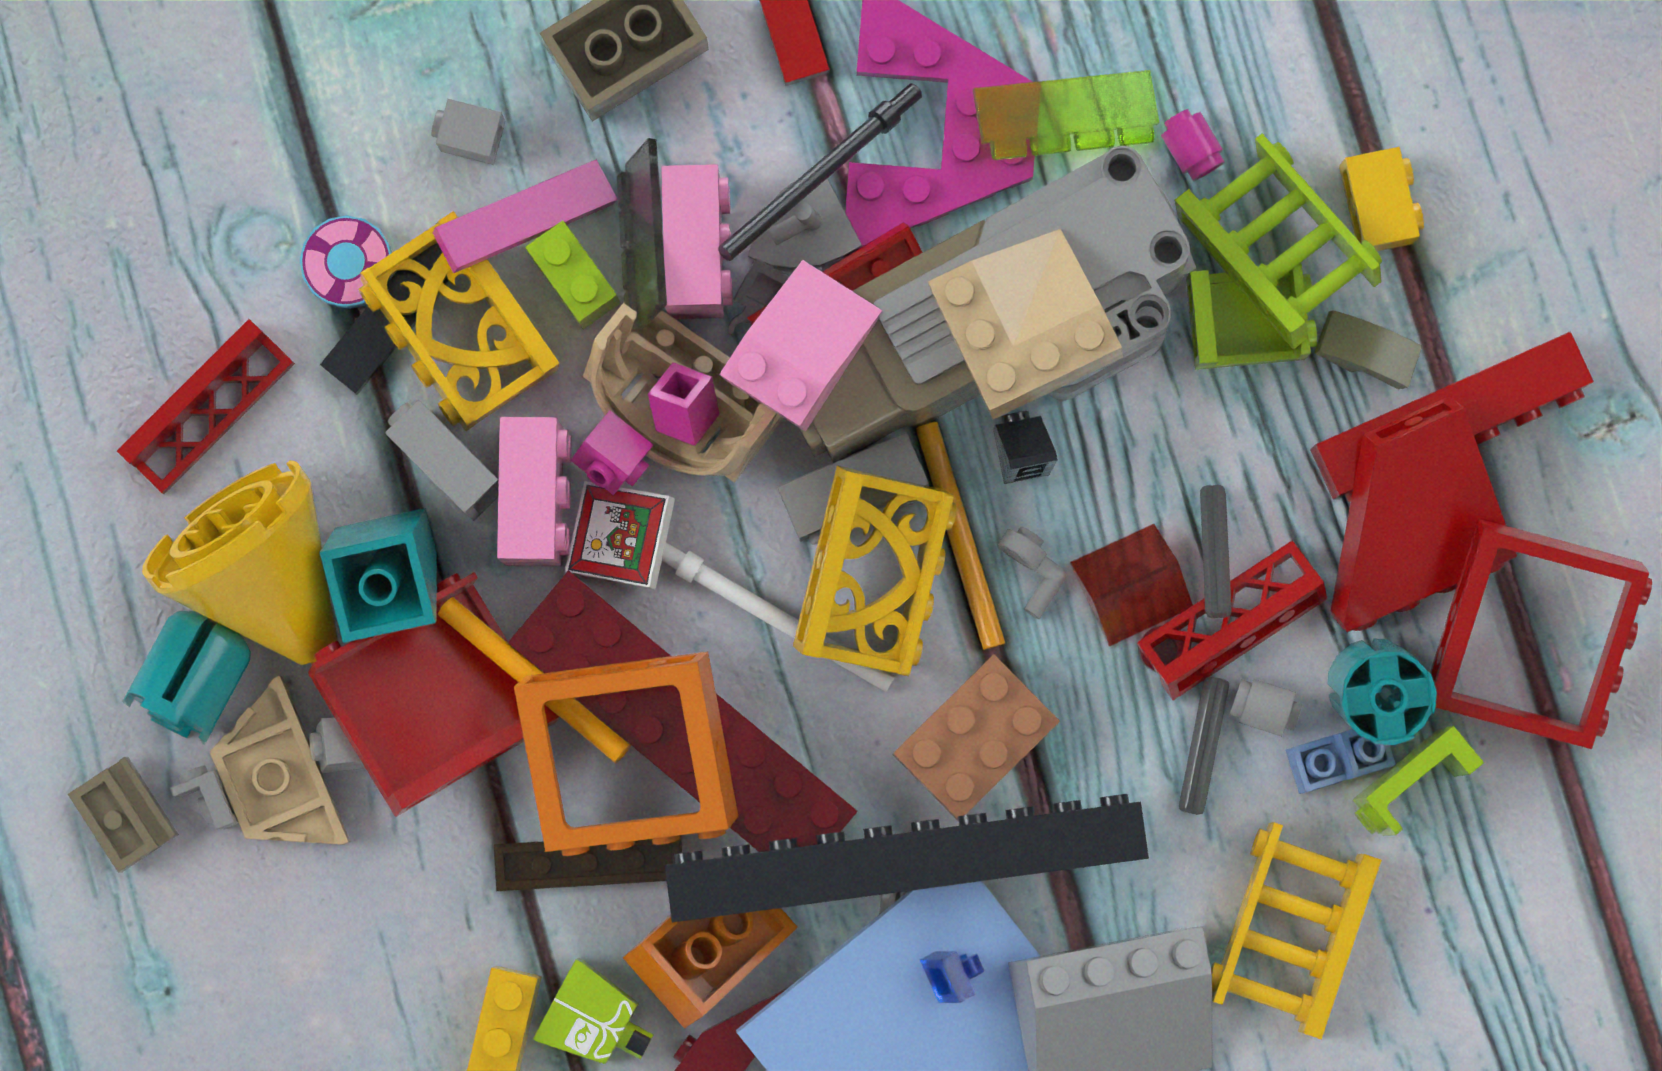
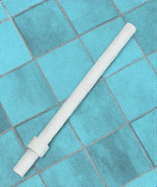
[662,542,895,692]

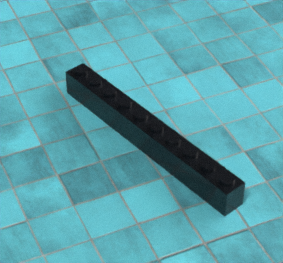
[665,794,1149,922]

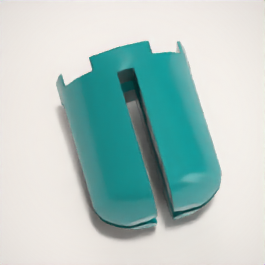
[122,611,251,745]
[1327,638,1437,745]

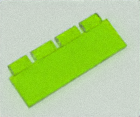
[973,70,1160,160]

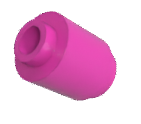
[1161,109,1225,181]

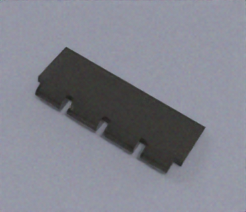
[616,138,667,329]

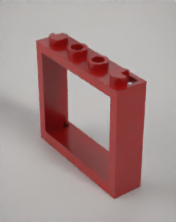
[1430,518,1652,749]

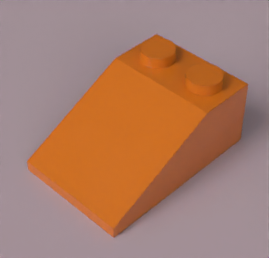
[623,908,798,1029]

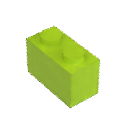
[525,220,620,330]

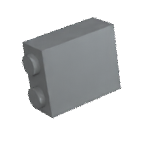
[385,400,499,521]

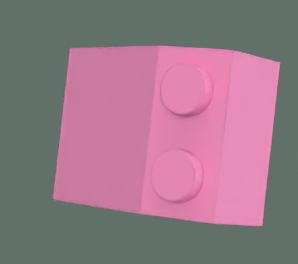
[719,260,882,432]

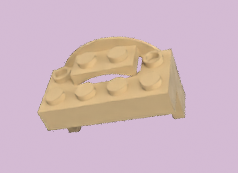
[582,295,784,483]

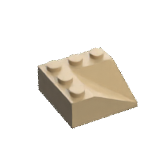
[928,229,1123,419]

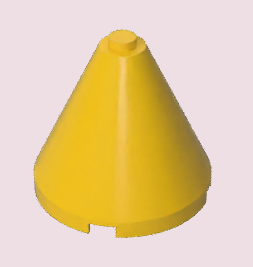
[142,460,337,665]

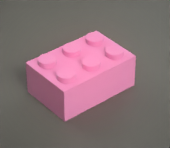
[661,164,733,319]
[497,417,572,567]

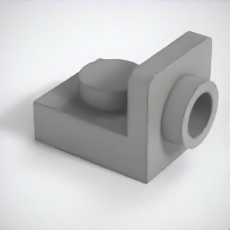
[170,765,239,829]

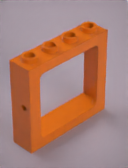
[514,651,738,856]

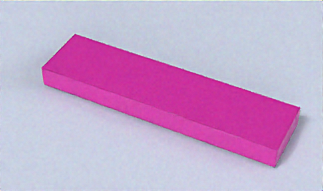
[432,159,618,273]

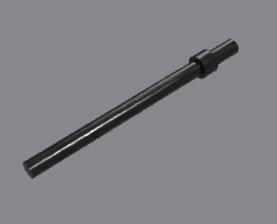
[718,83,922,261]

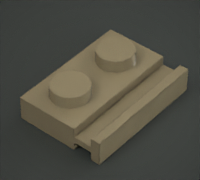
[68,757,179,873]

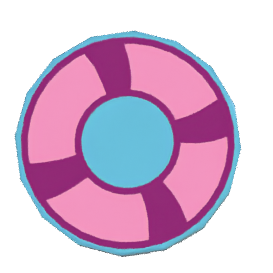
[300,215,392,309]

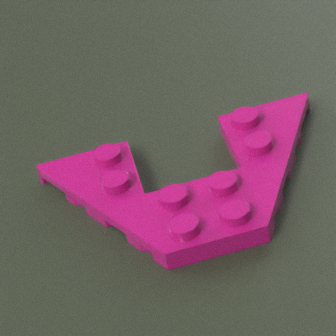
[845,0,1040,256]

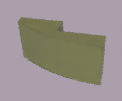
[1314,310,1422,390]

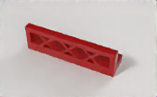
[117,319,295,494]
[1137,540,1327,701]

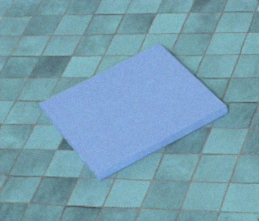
[736,881,1040,1071]

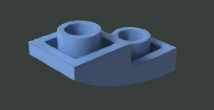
[1285,725,1396,794]

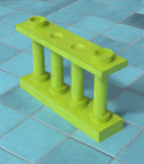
[1174,133,1382,350]

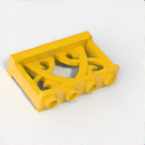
[358,211,560,431]
[793,465,957,676]

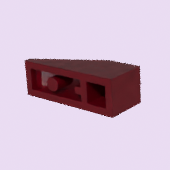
[673,986,790,1071]

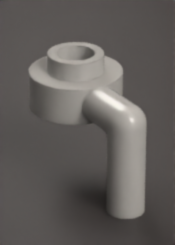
[997,527,1066,619]

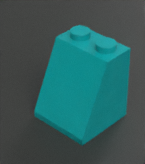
[320,508,437,643]

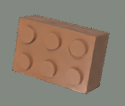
[892,654,1060,821]

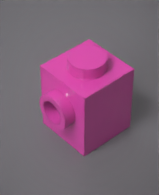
[648,362,720,446]
[570,410,653,495]

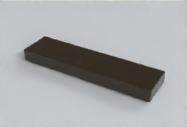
[494,835,682,891]

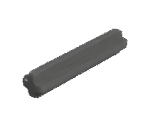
[1200,485,1231,618]
[1179,677,1229,815]

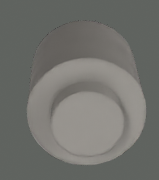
[1230,679,1302,737]

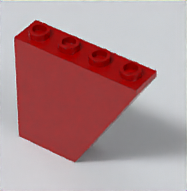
[1330,396,1517,632]

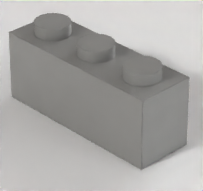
[778,432,929,545]

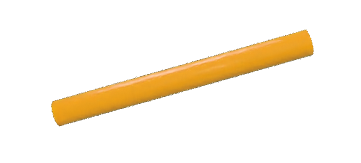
[916,422,1005,650]
[438,597,631,764]

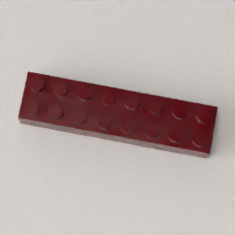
[508,570,858,852]

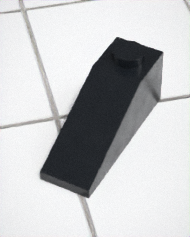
[993,411,1058,484]

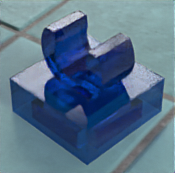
[920,951,985,1003]

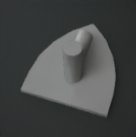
[748,178,862,268]

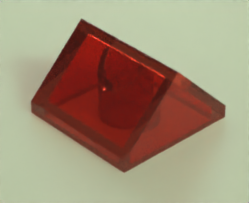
[1070,524,1193,647]

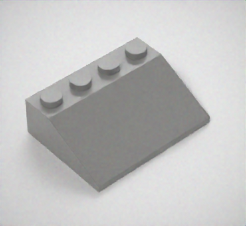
[1008,926,1212,1071]

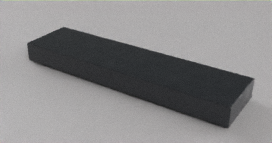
[320,222,450,395]

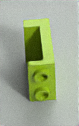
[1186,263,1317,370]
[1353,726,1484,836]

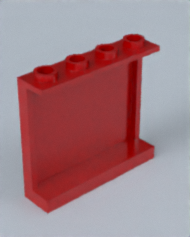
[308,572,560,817]

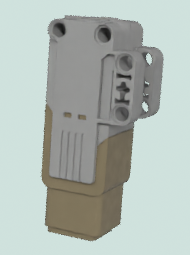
[798,146,1196,463]

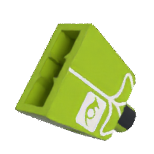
[533,958,654,1064]

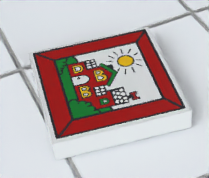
[565,481,675,590]

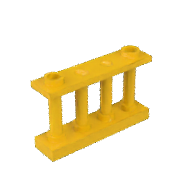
[1211,822,1382,1040]

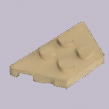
[210,676,351,845]

